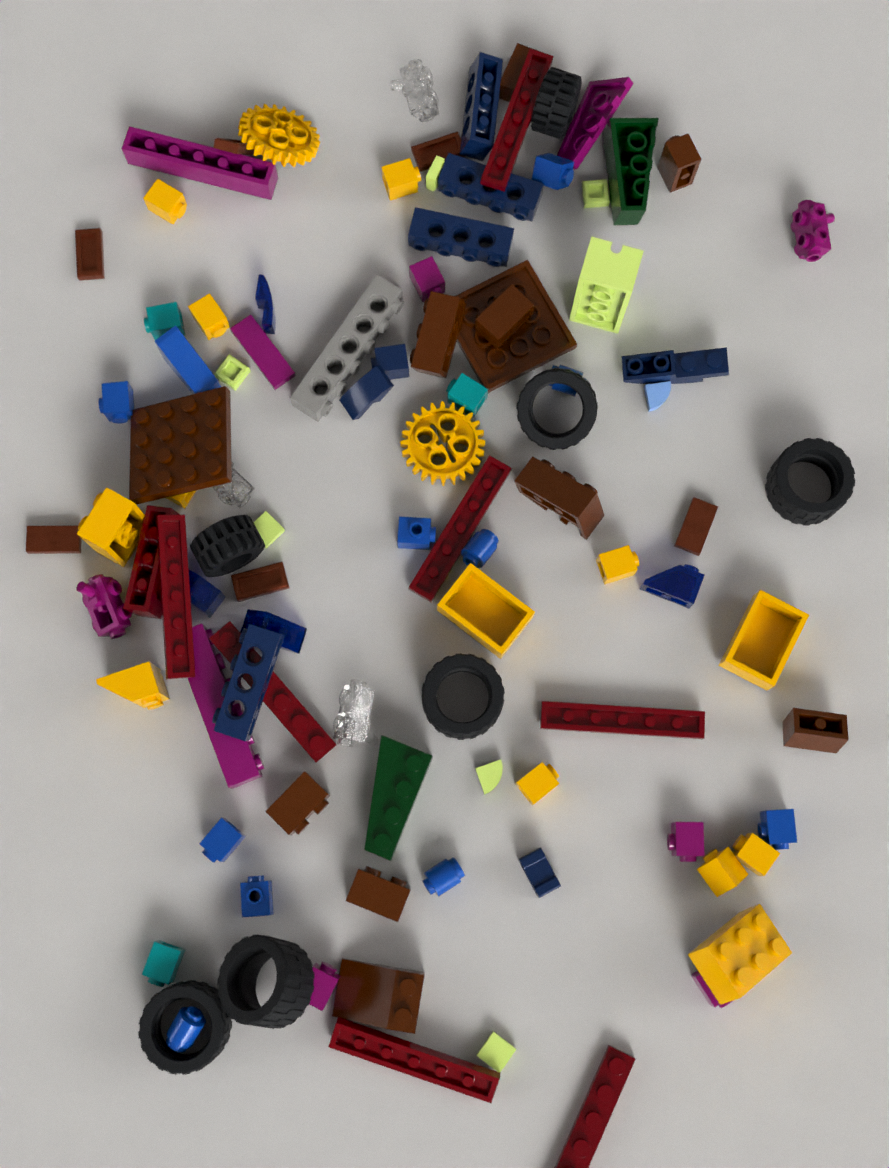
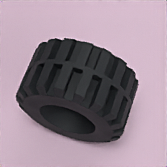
[531,67,582,139]
[190,515,265,577]

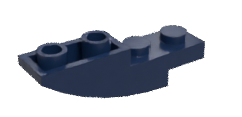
[622,347,729,384]

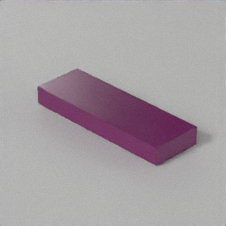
[230,314,296,390]

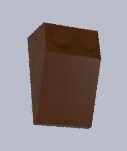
[332,958,425,1034]

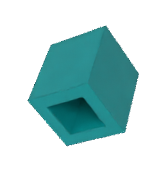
[144,302,185,340]
[446,373,488,418]
[142,940,186,987]

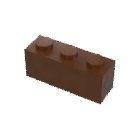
[410,291,466,379]

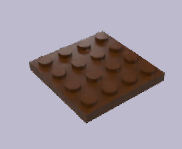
[456,260,577,393]
[129,386,232,505]

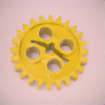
[238,104,320,167]
[400,401,485,486]

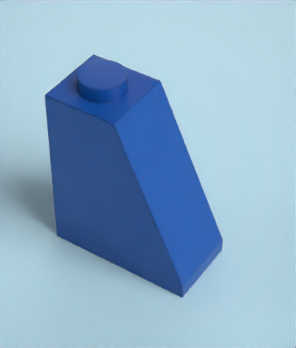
[155,325,221,394]

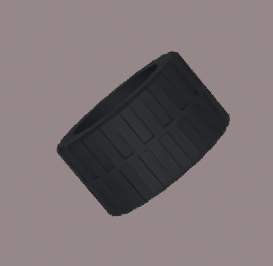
[516,368,598,450]
[765,438,855,526]
[422,653,505,740]
[217,934,315,1029]
[138,980,232,1075]

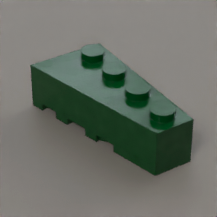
[602,118,659,225]
[364,735,433,861]

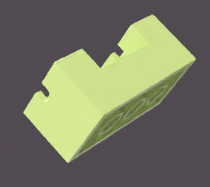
[569,236,644,334]

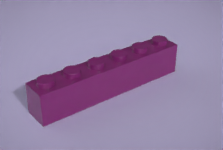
[121,126,278,200]
[188,623,265,789]

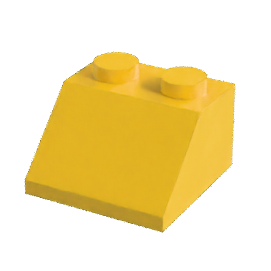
[96,661,170,710]

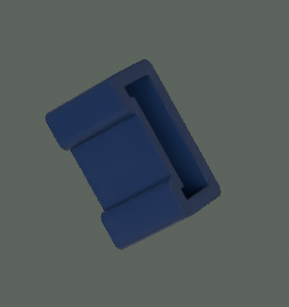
[518,847,561,898]

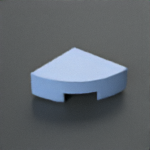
[644,381,671,412]

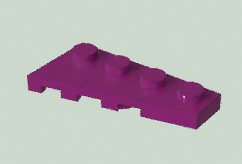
[557,77,634,170]

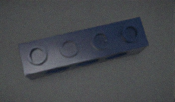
[460,52,503,161]
[438,153,544,222]
[408,207,514,267]
[212,624,285,741]

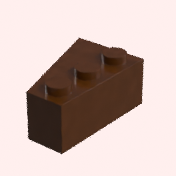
[514,456,605,540]

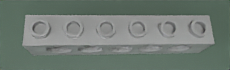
[290,274,404,422]

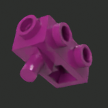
[791,200,835,262]
[76,574,132,639]

